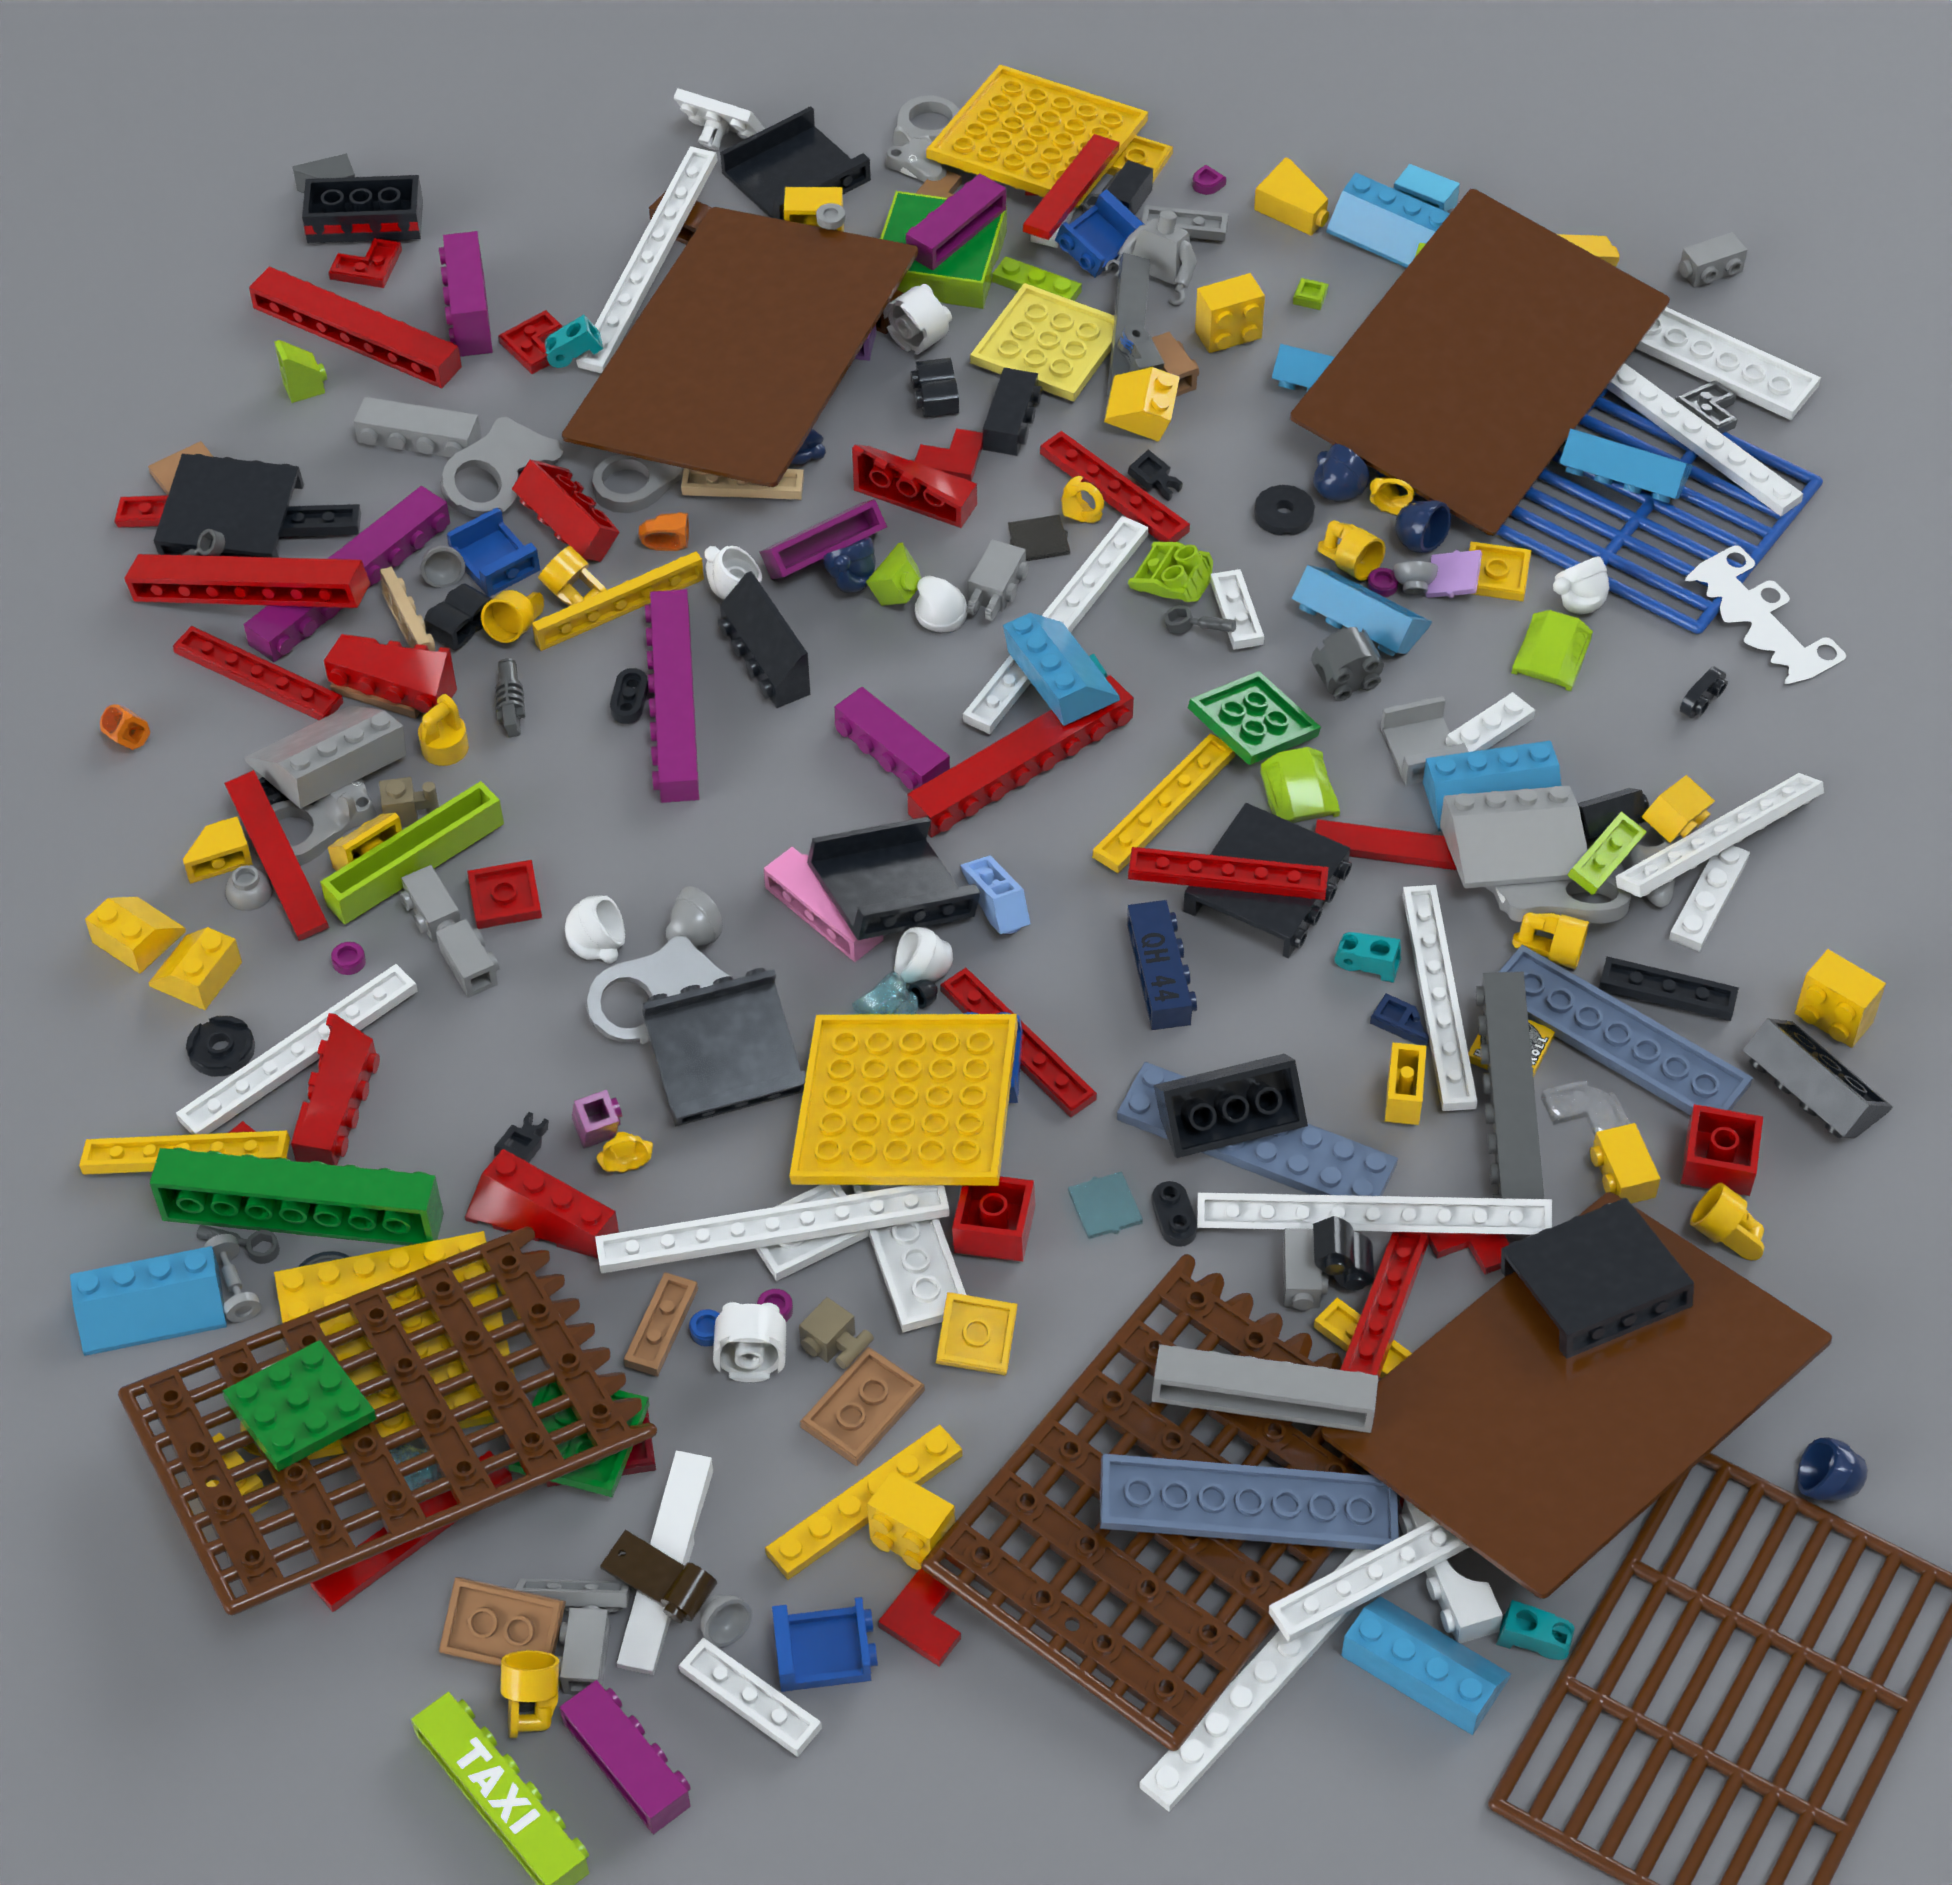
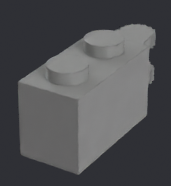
[967,539,1029,621]

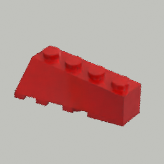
[852,444,977,528]
[512,459,620,562]
[324,634,457,713]
[291,1013,380,1165]
[465,1149,619,1259]

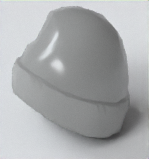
[665,886,723,947]

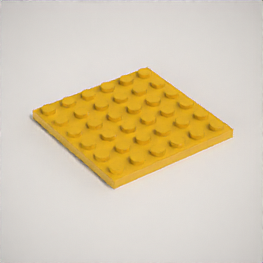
[926,64,1148,208]
[789,1014,1018,1186]
[274,1231,515,1460]

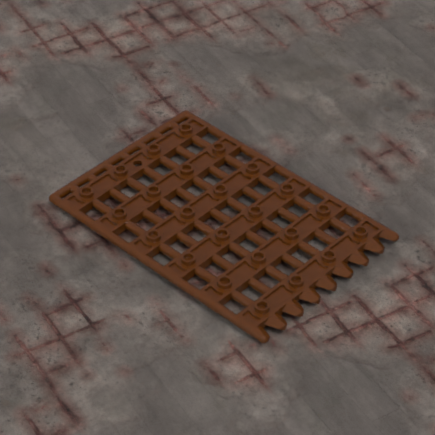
[118,1227,657,1616]
[921,1254,1363,1751]

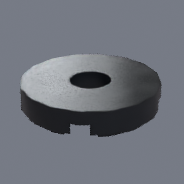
[1254,485,1315,535]
[186,1016,255,1077]

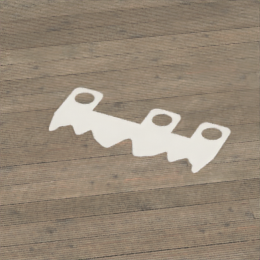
[1685,546,1846,684]

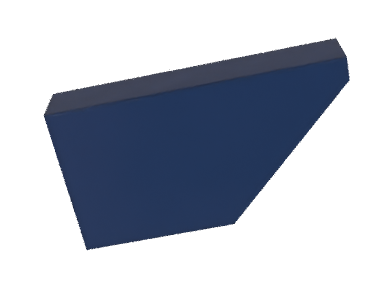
[1370,993,1429,1048]

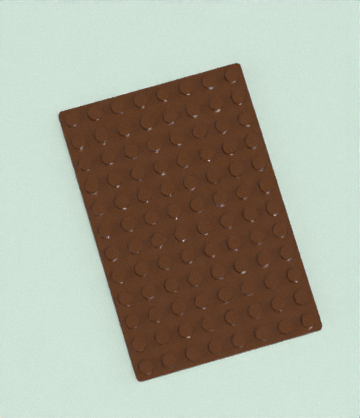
[1290,189,1670,536]
[562,207,918,487]
[1322,1192,1832,1599]

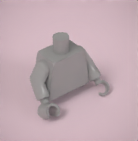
[1105,211,1197,306]

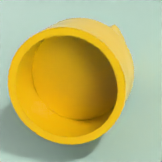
[1317,520,1386,581]
[538,546,607,606]
[481,590,544,643]
[418,694,469,766]
[1512,912,1589,970]
[1690,1183,1765,1260]
[500,1650,559,1738]

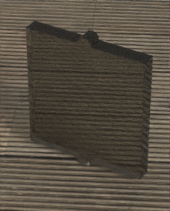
[1008,514,1070,561]

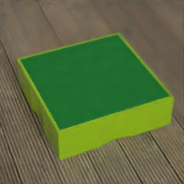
[880,191,1007,309]

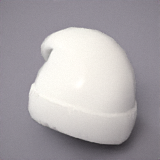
[704,545,762,600]
[1553,556,1609,614]
[915,576,968,633]
[565,895,625,963]
[894,927,953,984]

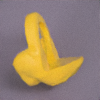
[1061,476,1104,523]
[1370,476,1415,515]
[596,1132,653,1173]

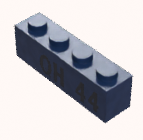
[1127,900,1197,1030]

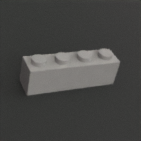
[353,397,481,458]

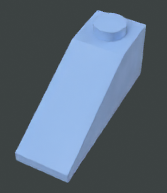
[960,855,1031,934]

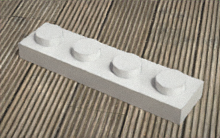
[1669,845,1750,952]
[679,1638,822,1757]

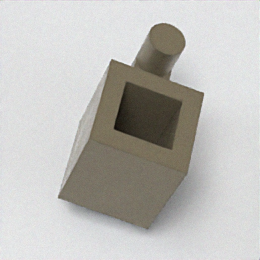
[379,777,439,828]
[799,1297,874,1369]

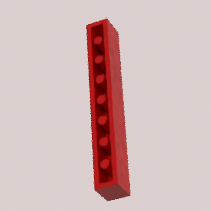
[249,266,462,389]
[124,554,370,608]
[907,675,1134,838]

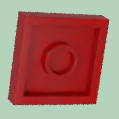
[467,860,542,929]

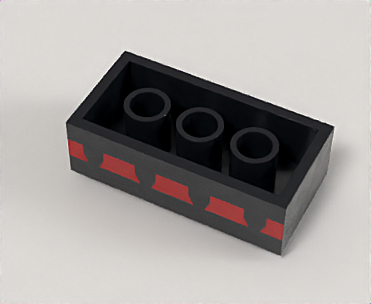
[302,175,423,243]

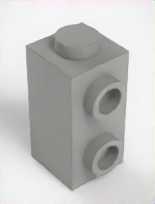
[1679,232,1747,288]
[400,865,461,943]
[436,919,499,998]
[1283,1228,1328,1310]
[557,1605,611,1694]

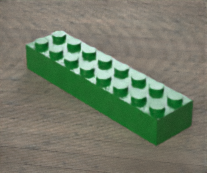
[150,1148,444,1246]

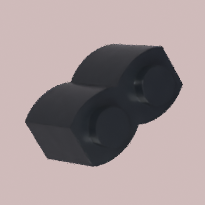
[911,358,959,417]
[424,583,493,650]
[1313,1216,1374,1291]

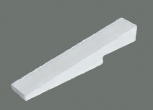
[617,1450,713,1675]

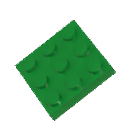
[1187,671,1321,765]
[222,1340,376,1472]
[508,1382,650,1498]

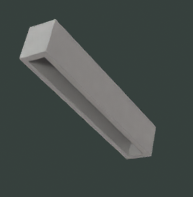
[1152,1344,1378,1433]

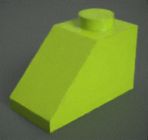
[274,340,327,403]
[866,543,921,606]

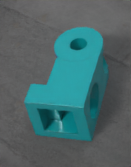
[545,314,603,368]
[1334,932,1402,983]
[1496,1600,1575,1660]

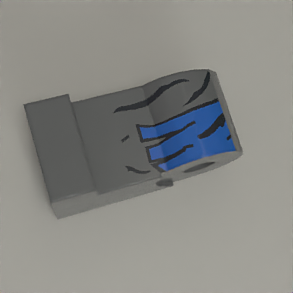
[1117,323,1165,372]

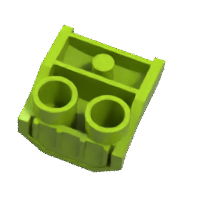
[1128,542,1213,602]
[1511,610,1593,691]
[1260,747,1340,823]

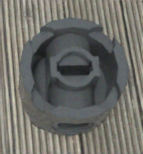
[1311,627,1384,701]

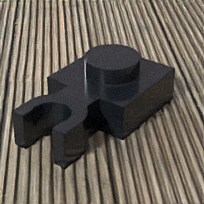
[1127,449,1183,501]
[494,1112,549,1163]

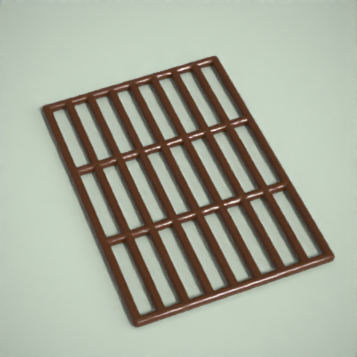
[1488,1452,1952,1885]

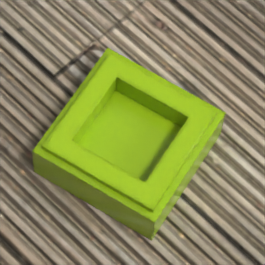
[1293,278,1329,310]

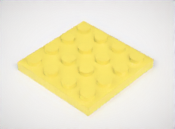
[970,283,1114,402]

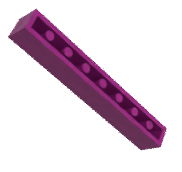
[244,485,451,662]
[645,589,700,803]

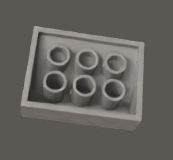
[245,705,406,809]
[1440,786,1588,888]

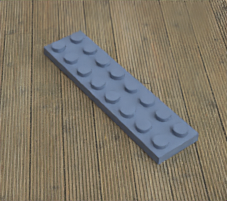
[1499,945,1753,1115]
[1117,1062,1398,1196]
[1100,1454,1399,1550]

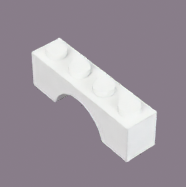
[1399,1499,1503,1644]

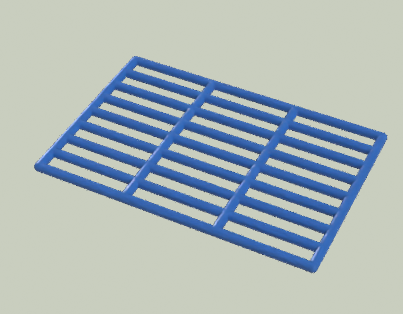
[1377,388,1823,634]

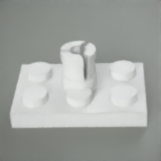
[674,88,765,150]

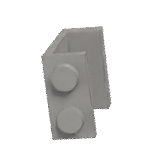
[1381,696,1468,786]

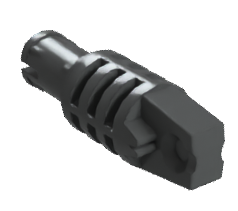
[495,658,525,737]

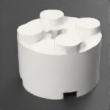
[883,284,952,355]
[713,1302,786,1382]

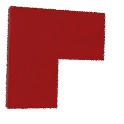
[329,238,402,288]
[498,310,562,374]
[915,428,983,482]
[1429,1232,1510,1275]
[878,1568,961,1667]

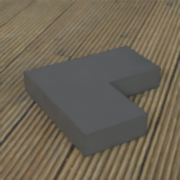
[1674,381,1738,434]

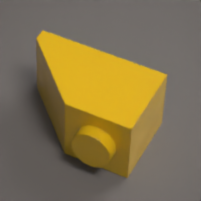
[183,816,253,884]

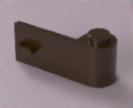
[600,1529,717,1623]

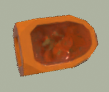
[638,512,689,551]
[100,704,151,750]

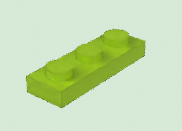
[992,256,1082,301]
[1567,811,1647,895]

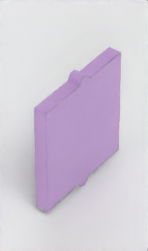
[1425,550,1482,598]

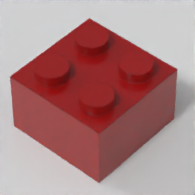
[1680,1104,1763,1196]
[952,1176,1036,1262]

